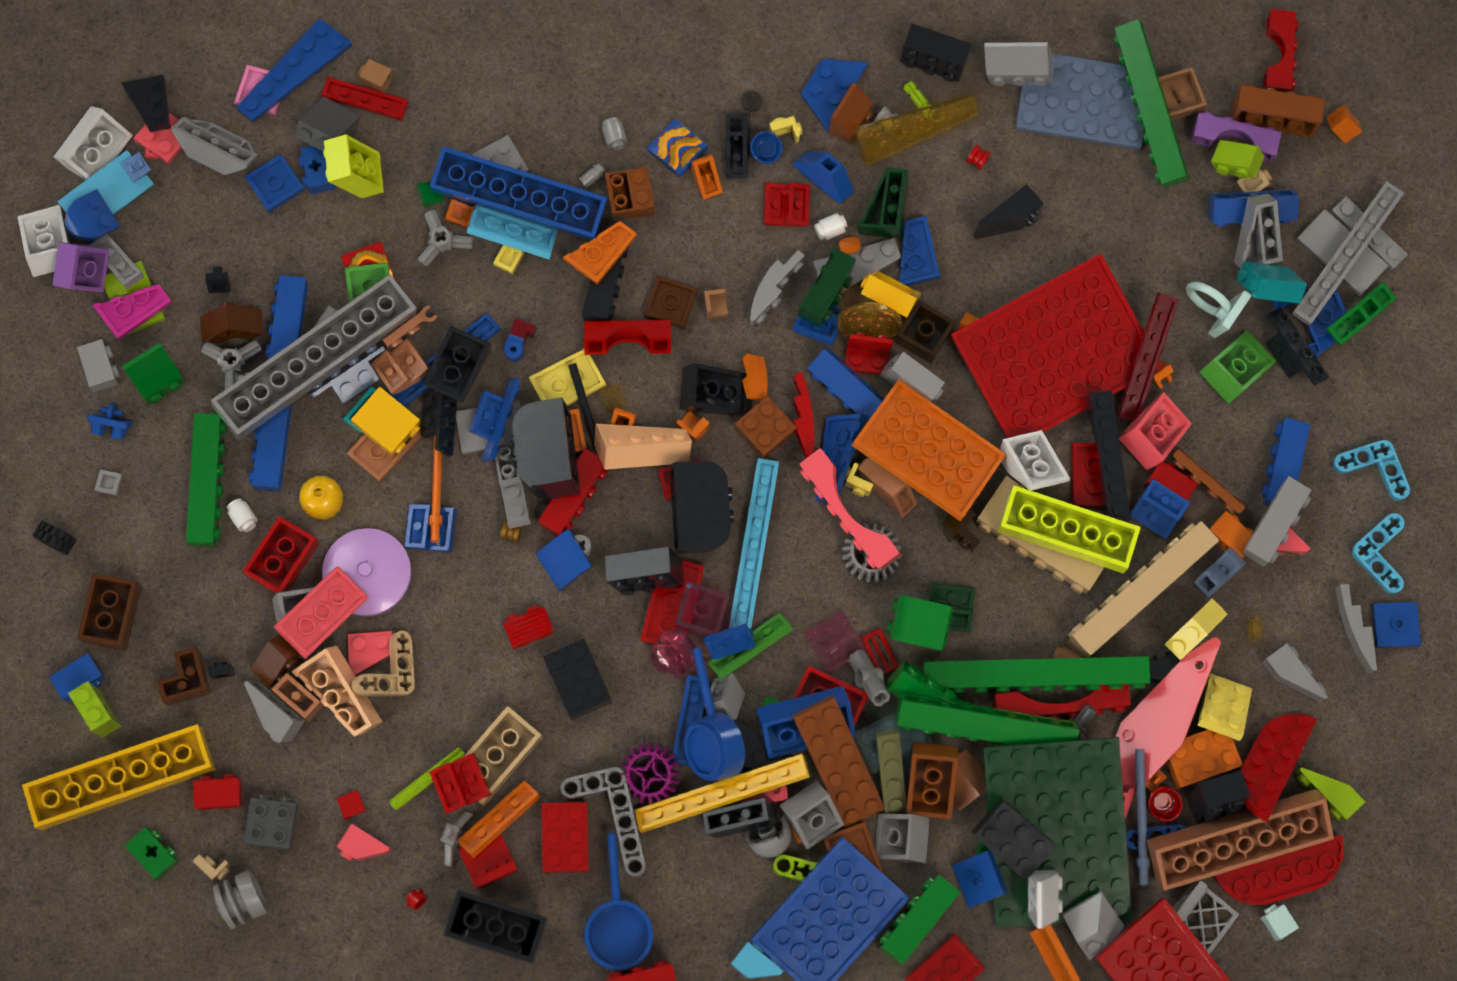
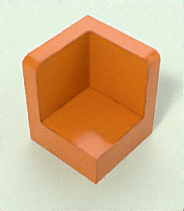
[1326,105,1363,143]
[676,412,710,444]

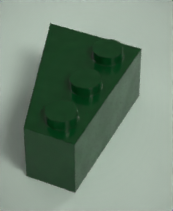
[857,168,909,239]
[797,247,856,328]

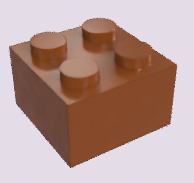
[734,396,797,459]

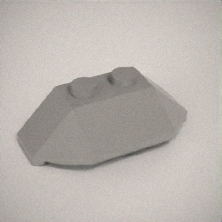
[171,117,258,175]

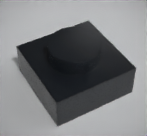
[208,661,235,679]

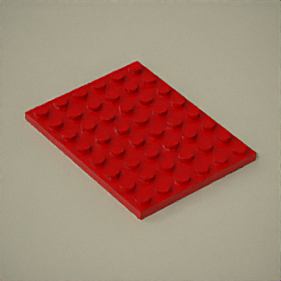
[950,254,1163,438]

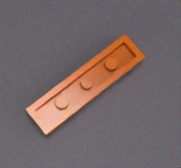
[457,780,541,858]

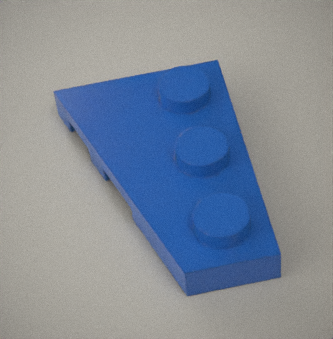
[899,216,941,286]

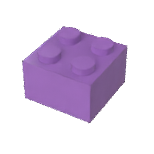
[52,242,110,292]

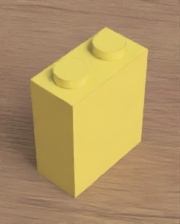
[1165,598,1228,660]

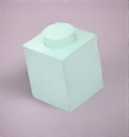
[1260,904,1299,941]

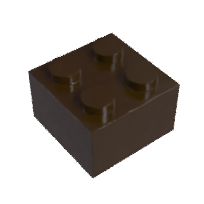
[895,300,956,364]

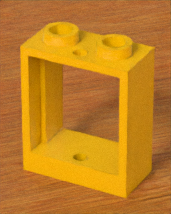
[860,270,922,317]

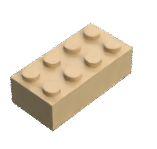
[465,706,543,807]

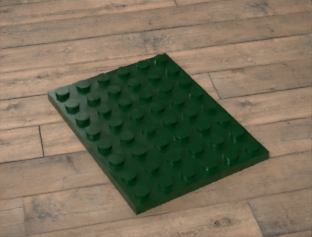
[983,737,1132,928]

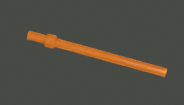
[429,435,443,543]

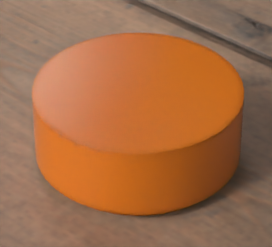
[839,236,861,254]

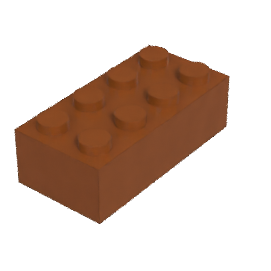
[1230,84,1325,138]

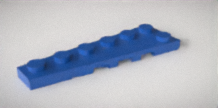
[236,18,352,123]

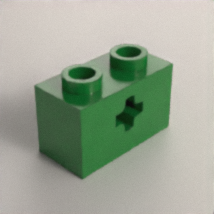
[125,827,179,881]

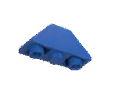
[793,152,854,205]

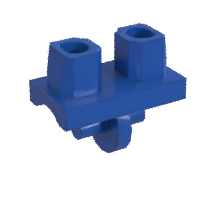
[87,402,133,440]

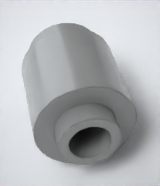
[602,117,628,151]

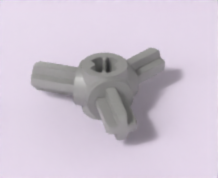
[418,210,473,267]
[201,340,262,390]

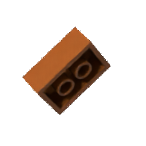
[906,742,958,819]

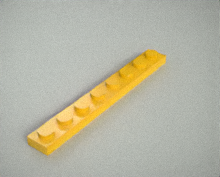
[634,754,810,833]

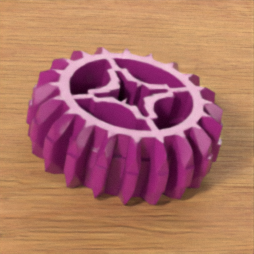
[620,742,681,804]

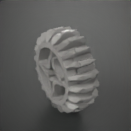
[842,523,901,583]

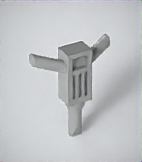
[440,812,473,868]

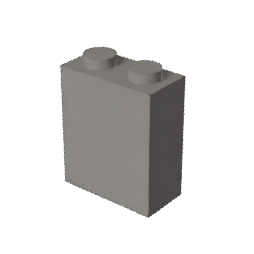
[880,352,945,402]

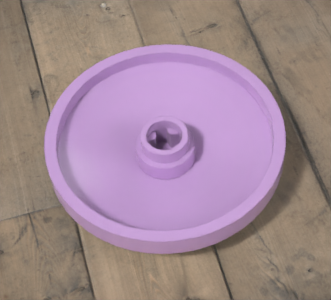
[322,528,411,616]

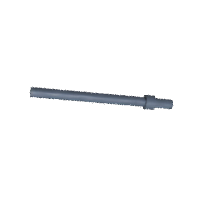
[1135,749,1150,885]

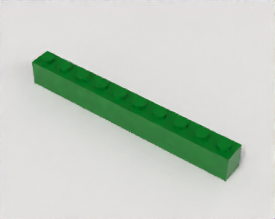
[924,656,1150,693]

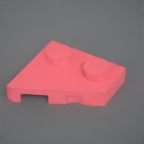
[348,631,393,676]

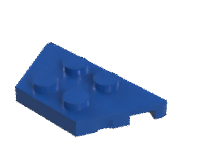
[801,59,868,132]

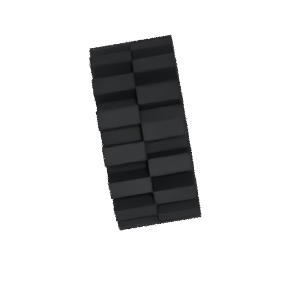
[32,520,77,555]

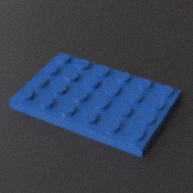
[750,837,910,981]

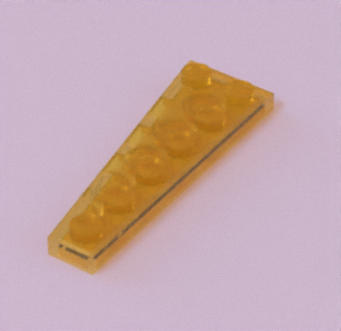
[854,94,980,166]

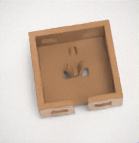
[1159,67,1207,121]

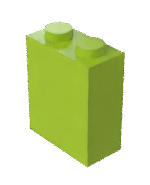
[68,681,122,738]

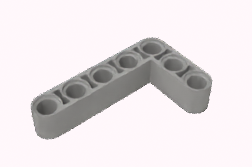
[561,767,645,878]

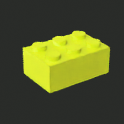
[323,134,384,198]

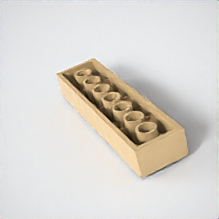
[1066,521,1219,658]

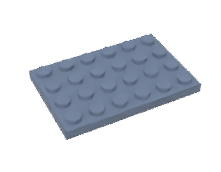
[1015,53,1144,150]

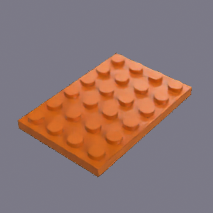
[851,379,1006,521]

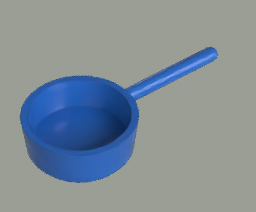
[684,647,745,781]
[584,832,653,970]

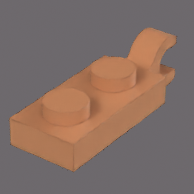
[381,306,437,348]

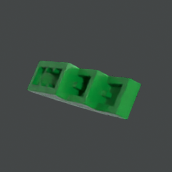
[1326,282,1397,346]

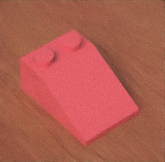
[1119,392,1192,470]

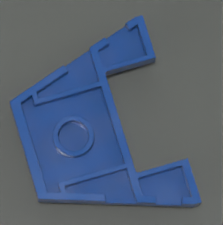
[1271,289,1346,358]

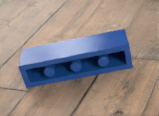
[1209,190,1299,227]
[808,348,884,425]
[1261,418,1310,505]

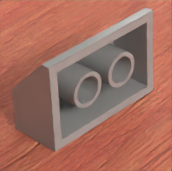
[984,42,1055,86]

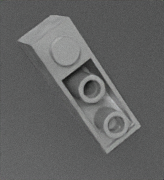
[1262,644,1328,702]

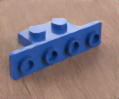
[469,378,520,462]

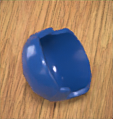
[750,131,783,164]

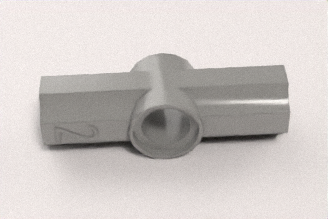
[848,650,890,706]

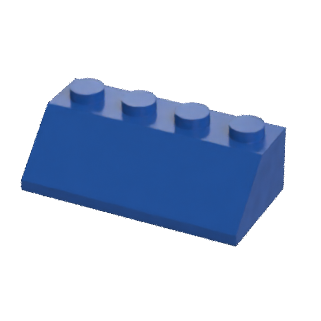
[756,686,856,759]

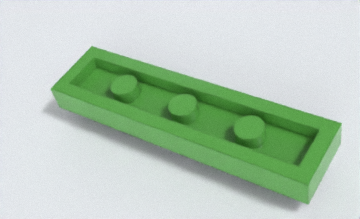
[707,613,793,680]

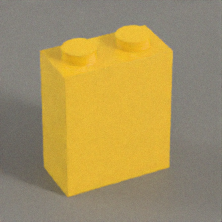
[351,387,421,457]

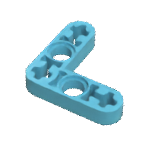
[1332,440,1410,501]
[1351,513,1405,594]

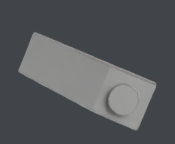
[244,679,305,743]

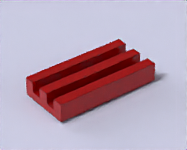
[860,628,899,675]

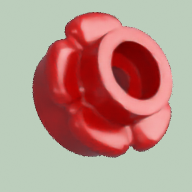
[406,889,427,911]

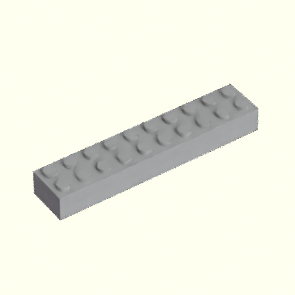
[211,274,417,441]

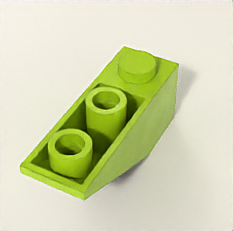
[1295,768,1365,822]

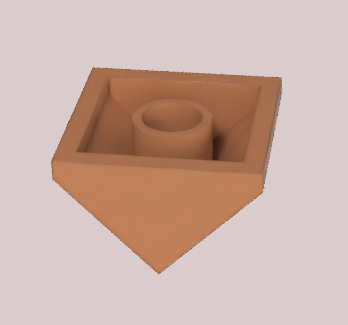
[953,749,986,812]

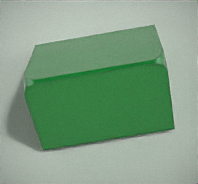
[417,182,445,208]

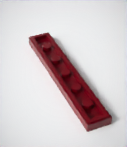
[1116,292,1180,421]

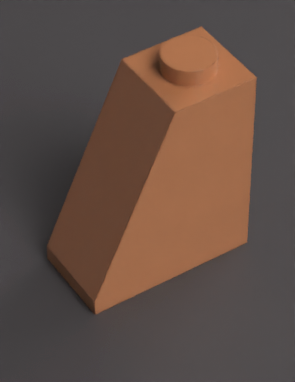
[858,458,917,518]

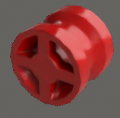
[966,144,991,171]

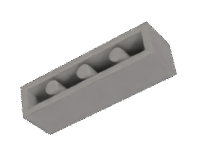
[1241,476,1311,567]

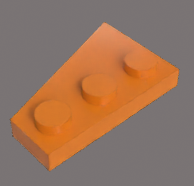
[563,221,637,285]

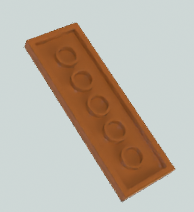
[792,695,884,829]

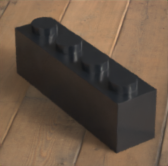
[582,247,629,321]

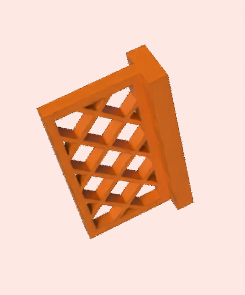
[1029,924,1081,981]

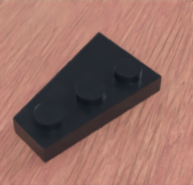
[122,75,171,132]

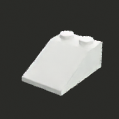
[17,205,70,277]
[1000,430,1070,491]
[1028,870,1062,929]

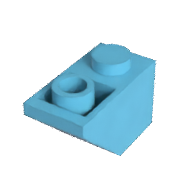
[731,942,783,979]

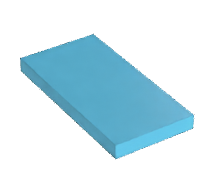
[58,150,154,216]
[466,204,558,259]

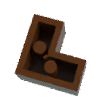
[200,302,264,344]
[250,634,304,688]
[157,647,211,706]

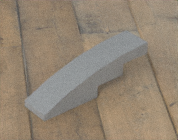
[1335,584,1377,674]

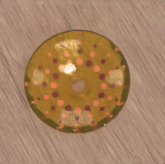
[837,302,902,339]

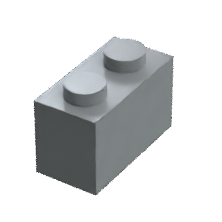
[77,339,120,392]

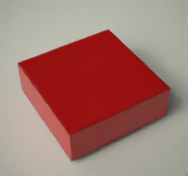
[336,790,366,820]

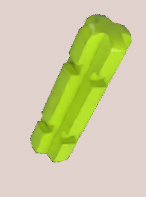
[904,81,935,119]

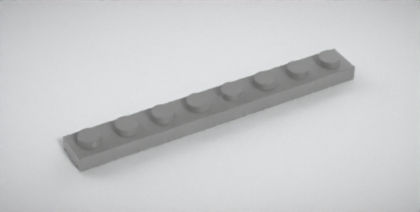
[1292,181,1404,326]

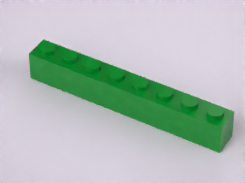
[1114,19,1190,188]
[895,693,1080,745]

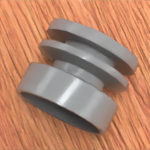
[213,869,269,930]

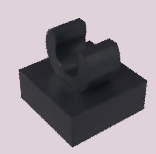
[205,267,231,293]

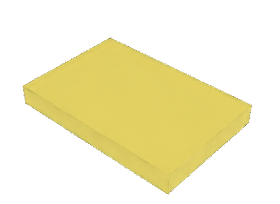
[529,349,606,406]

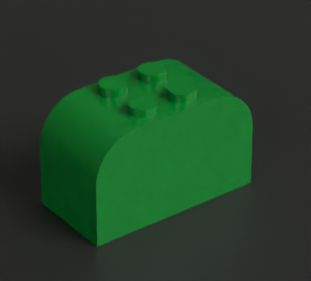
[887,594,954,651]

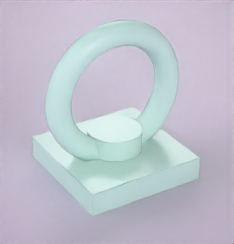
[1186,282,1252,338]

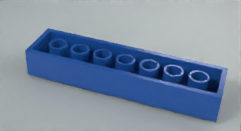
[430,146,608,241]

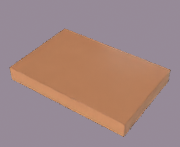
[347,431,422,483]

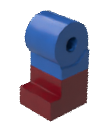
[504,318,537,362]

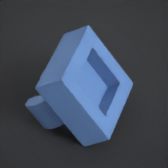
[121,152,151,183]

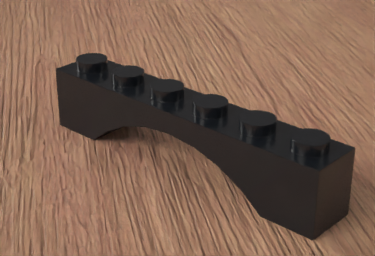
[1085,390,1131,522]

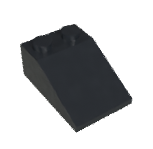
[973,184,1043,239]
[423,325,492,403]
[679,363,750,416]

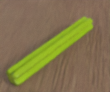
[389,747,465,810]

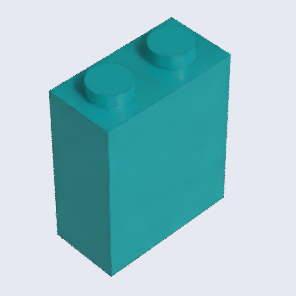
[1237,261,1307,304]

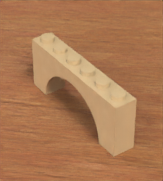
[976,476,1104,594]

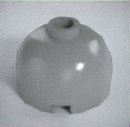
[745,814,792,858]

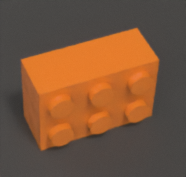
[1165,730,1243,790]

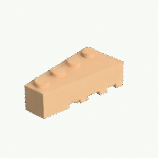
[594,424,692,469]
[291,646,382,737]

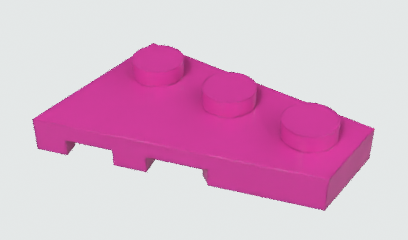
[93,284,172,340]

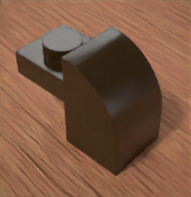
[943,509,980,552]

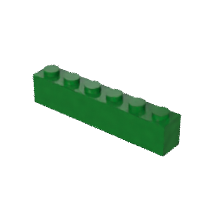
[186,413,227,547]

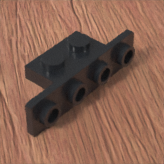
[1265,307,1329,386]
[420,391,457,457]

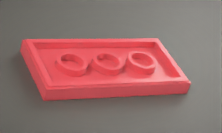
[273,566,369,659]

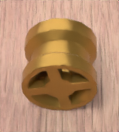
[500,518,523,544]

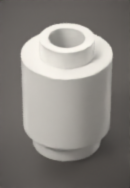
[814,213,847,240]
[227,498,258,532]

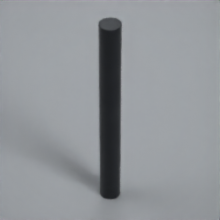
[568,363,596,449]

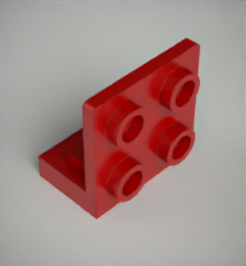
[845,333,893,375]
[459,834,518,891]

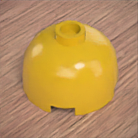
[299,476,344,520]

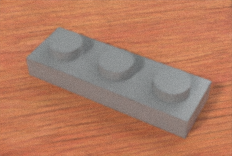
[89,234,144,290]

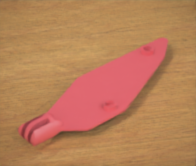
[1116,637,1221,819]

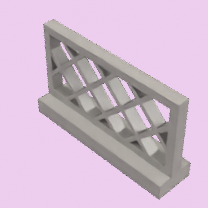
[1173,880,1239,955]

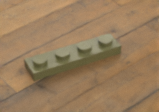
[875,729,907,814]

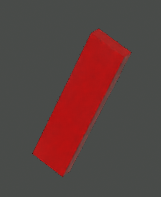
[321,77,409,121]

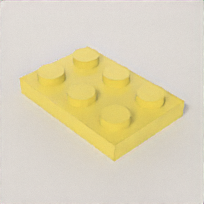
[1198,673,1252,741]

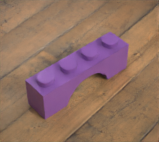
[1190,112,1281,162]

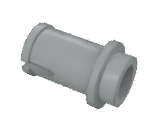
[578,163,606,189]

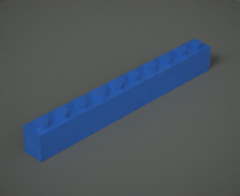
[249,275,308,492]

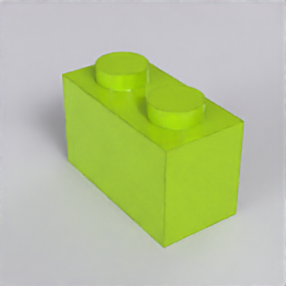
[1211,140,1265,179]

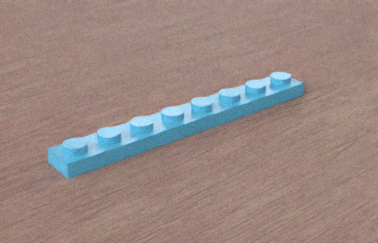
[729,458,779,629]

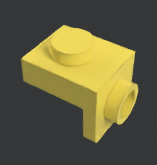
[769,116,803,143]
[493,245,525,275]
[845,463,874,497]

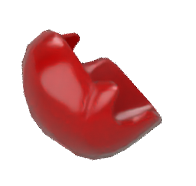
[1147,786,1183,821]

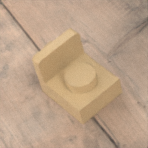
[1237,168,1273,192]
[193,855,231,882]

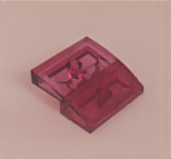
[804,611,866,673]

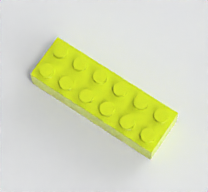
[997,485,1141,574]

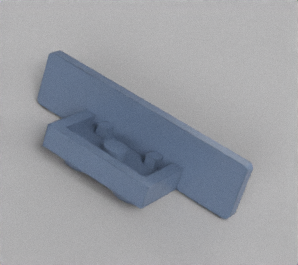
[308,343,385,403]

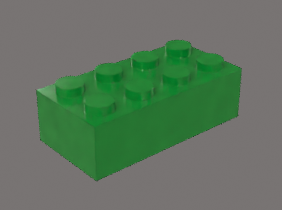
[878,875,960,966]

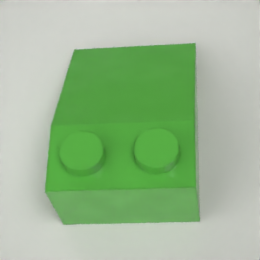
[1200,330,1276,404]

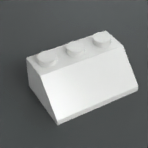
[54,106,133,180]

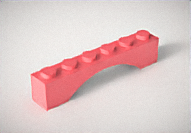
[800,448,902,571]

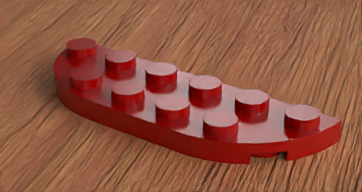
[1241,714,1317,822]
[1214,834,1344,905]

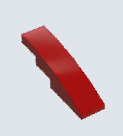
[793,372,814,459]

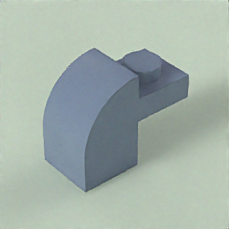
[1194,548,1246,598]

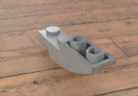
[749,250,804,328]
[495,444,531,529]

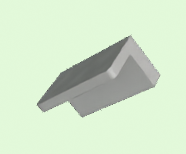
[704,673,745,720]

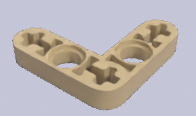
[351,631,415,696]

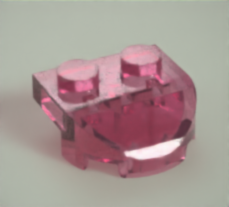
[651,626,706,678]

